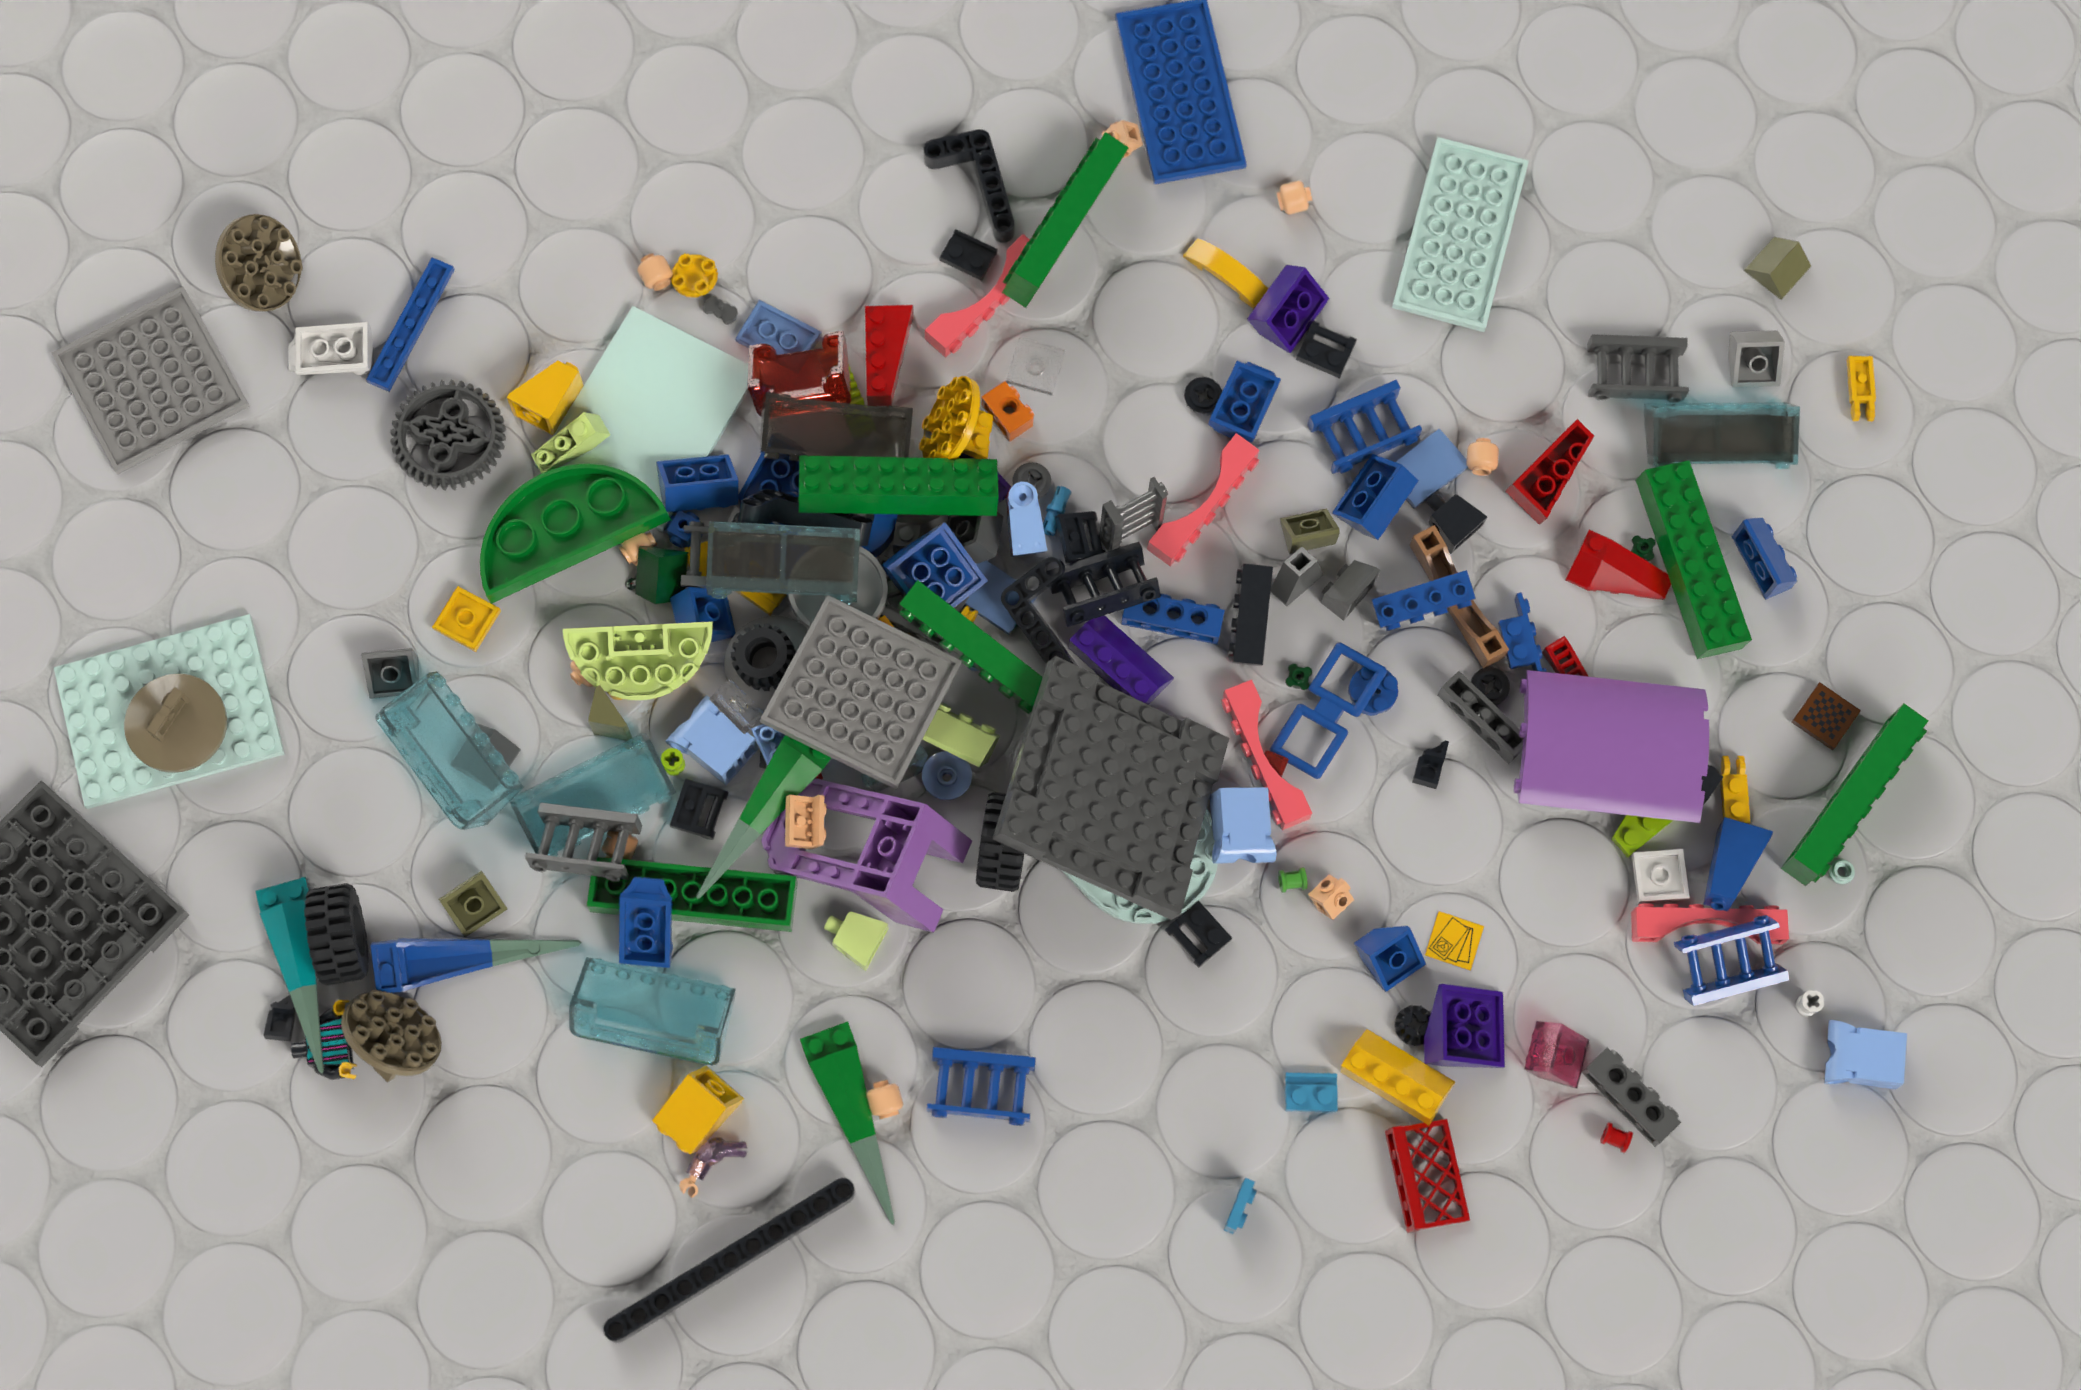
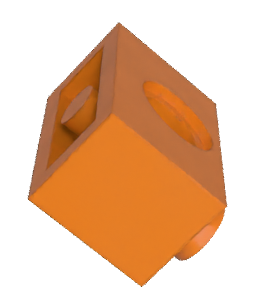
[981,381,1034,442]

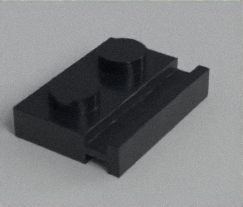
[940,229,998,281]

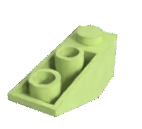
[531,412,610,473]

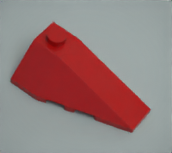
[1565,529,1671,600]

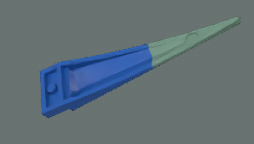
[370,938,581,993]

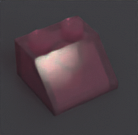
[1524,1021,1589,1088]

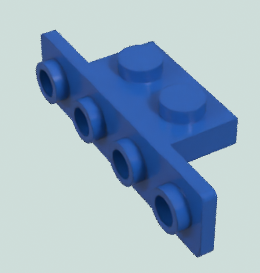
[1498,592,1547,672]

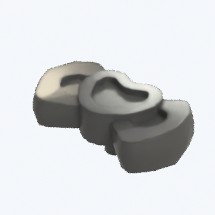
[703,296,738,325]

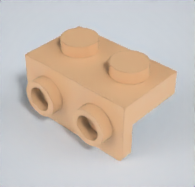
[785,795,827,849]

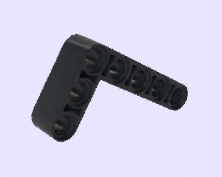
[923,129,1014,243]
[737,489,873,547]
[1001,557,1079,667]

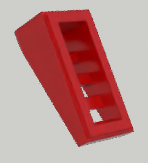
[1542,636,1589,677]

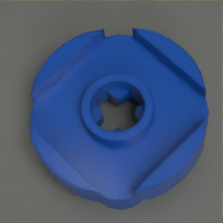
[1348,667,1398,716]

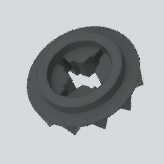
[1012,462,1051,499]

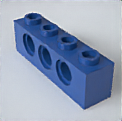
[1121,594,1225,645]

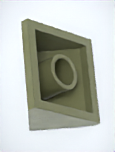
[1744,237,1811,300]
[1280,508,1340,554]
[588,685,632,741]
[439,871,507,937]

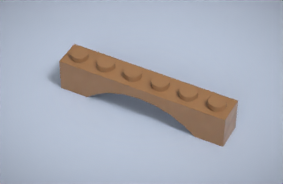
[1409,525,1509,668]

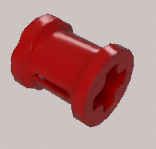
[1600,1122,1633,1153]

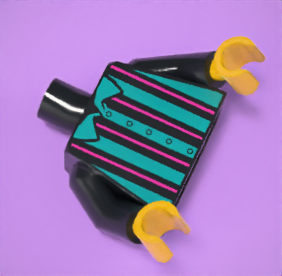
[291,1000,357,1080]

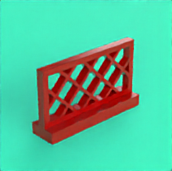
[1385,1119,1470,1233]

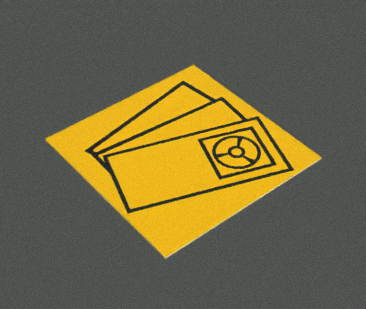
[1425,911,1484,971]

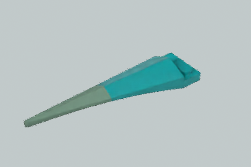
[255,877,324,1073]

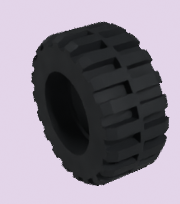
[976,792,1024,892]
[304,883,369,986]

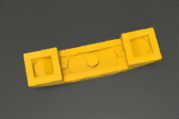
[1183,238,1269,309]

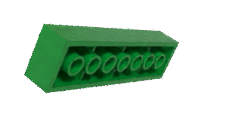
[1002,132,1129,308]
[799,455,998,516]
[1635,460,1752,659]
[898,580,1043,714]
[1781,703,1929,886]
[587,857,798,932]

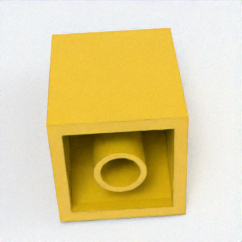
[507,360,584,435]
[652,1065,744,1155]

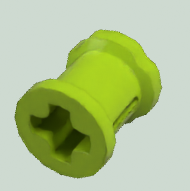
[661,748,685,776]

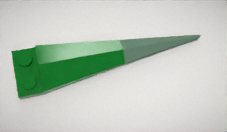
[697,735,831,899]
[800,1021,895,1225]

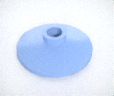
[922,751,972,800]

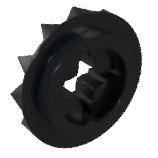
[1184,377,1222,415]
[1471,667,1510,705]
[1395,1005,1431,1046]

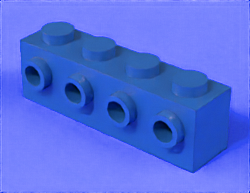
[1372,570,1476,631]

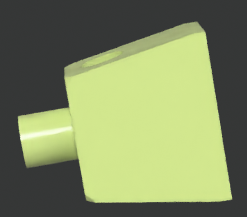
[824,911,889,971]

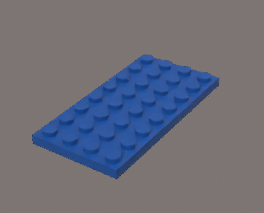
[1115,0,1247,185]

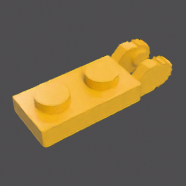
[1846,356,1876,421]
[1720,756,1751,824]

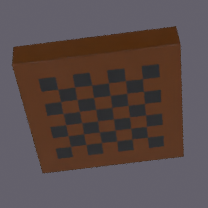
[1791,682,1861,751]

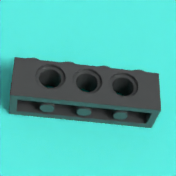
[1438,671,1523,764]
[1581,1047,1681,1147]

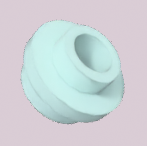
[1829,859,1855,884]

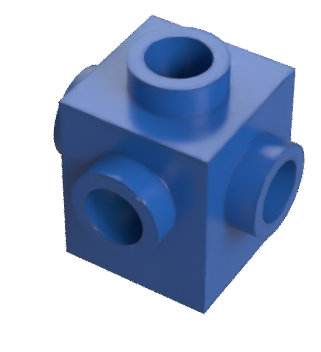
[666,510,703,548]

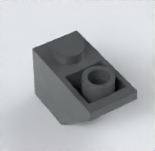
[1271,547,1323,607]

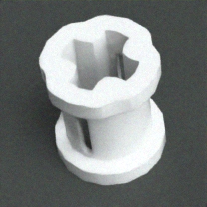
[1795,990,1824,1017]

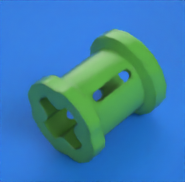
[1278,867,1308,893]

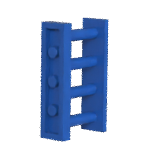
[1307,379,1422,474]
[1674,916,1789,1006]
[927,1047,1036,1126]

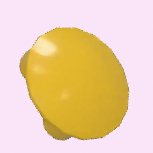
[671,254,718,298]

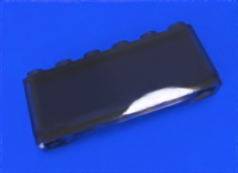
[760,392,913,462]

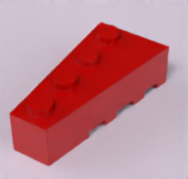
[865,305,914,407]
[1505,419,1594,525]

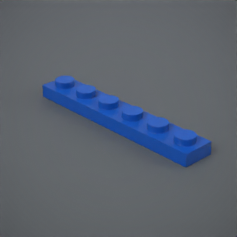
[366,257,455,392]

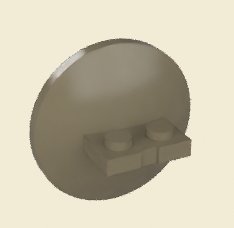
[215,214,303,312]
[124,674,227,773]
[341,990,442,1083]

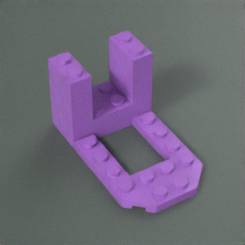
[761,778,973,933]

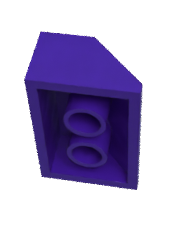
[1247,265,1330,353]

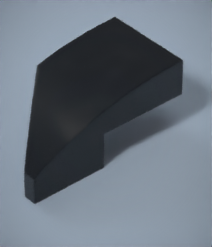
[1412,740,1449,789]
[263,993,296,1042]

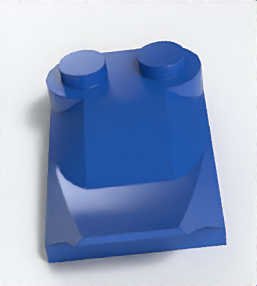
[1208,361,1281,443]
[619,877,673,968]

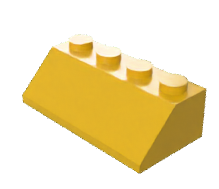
[1341,1029,1455,1125]

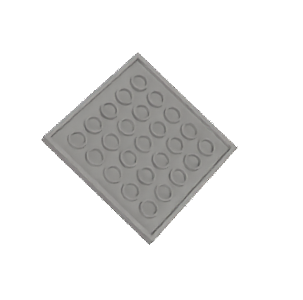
[52,286,250,475]
[760,595,962,790]

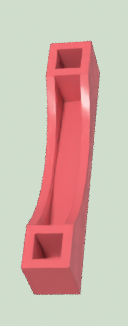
[925,234,1030,358]
[1147,433,1260,567]
[1221,679,1312,830]
[1631,903,1789,944]

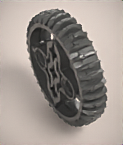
[390,379,506,491]

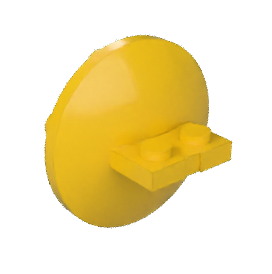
[919,376,994,459]

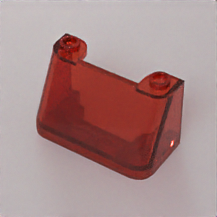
[747,331,852,419]

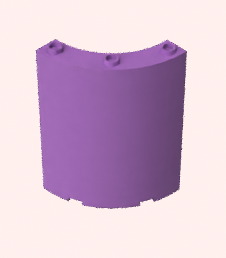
[1514,670,1709,823]

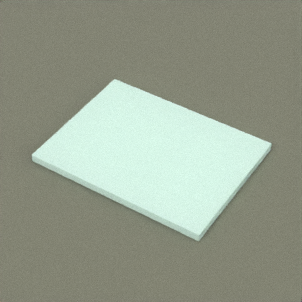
[535,306,759,533]

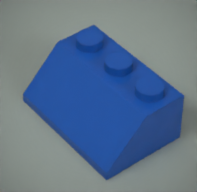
[657,454,738,513]
[1332,454,1419,540]
[1732,518,1797,600]

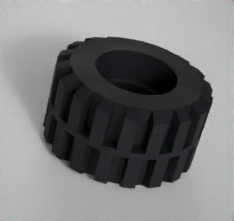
[731,623,796,691]

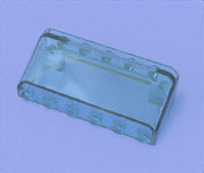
[375,671,524,830]
[510,733,676,856]
[569,957,736,1065]

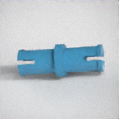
[1043,486,1072,536]

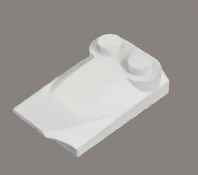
[288,322,373,375]

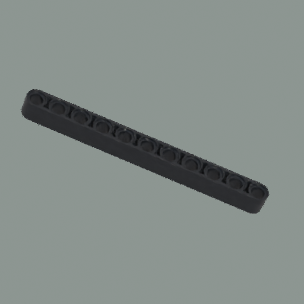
[603,1178,855,1343]

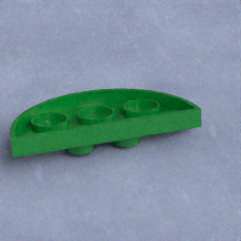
[480,464,671,604]

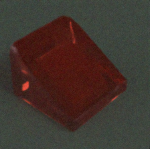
[1264,750,1289,777]

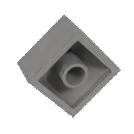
[1728,330,1785,387]

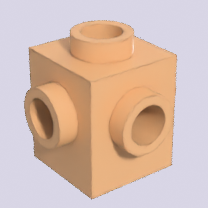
[1102,120,1143,158]
[1308,874,1354,920]

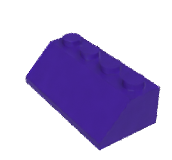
[1068,615,1174,705]

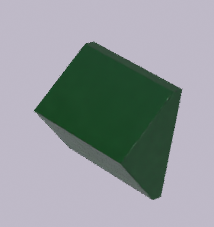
[635,546,689,605]

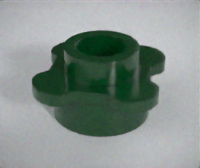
[1631,535,1656,561]
[1285,664,1312,690]

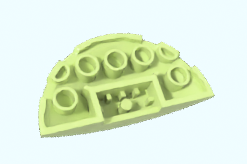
[562,622,713,700]

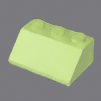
[922,702,1000,767]

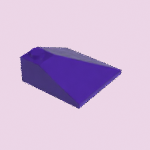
[1424,984,1505,1068]

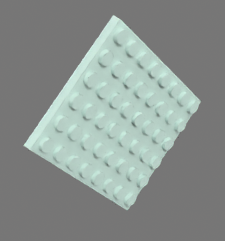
[54,614,285,809]

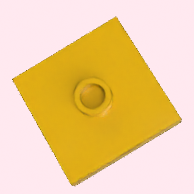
[432,586,501,652]

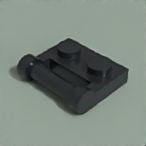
[1296,320,1357,379]
[1055,511,1106,563]
[670,778,729,840]
[1165,901,1232,968]

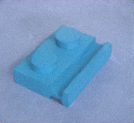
[1285,1073,1338,1112]
[1224,1178,1257,1234]

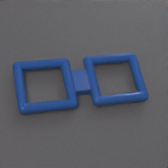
[1270,642,1387,779]

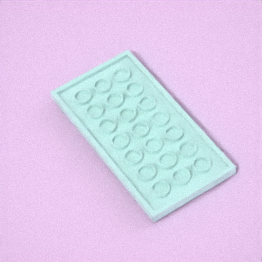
[1392,137,1529,332]

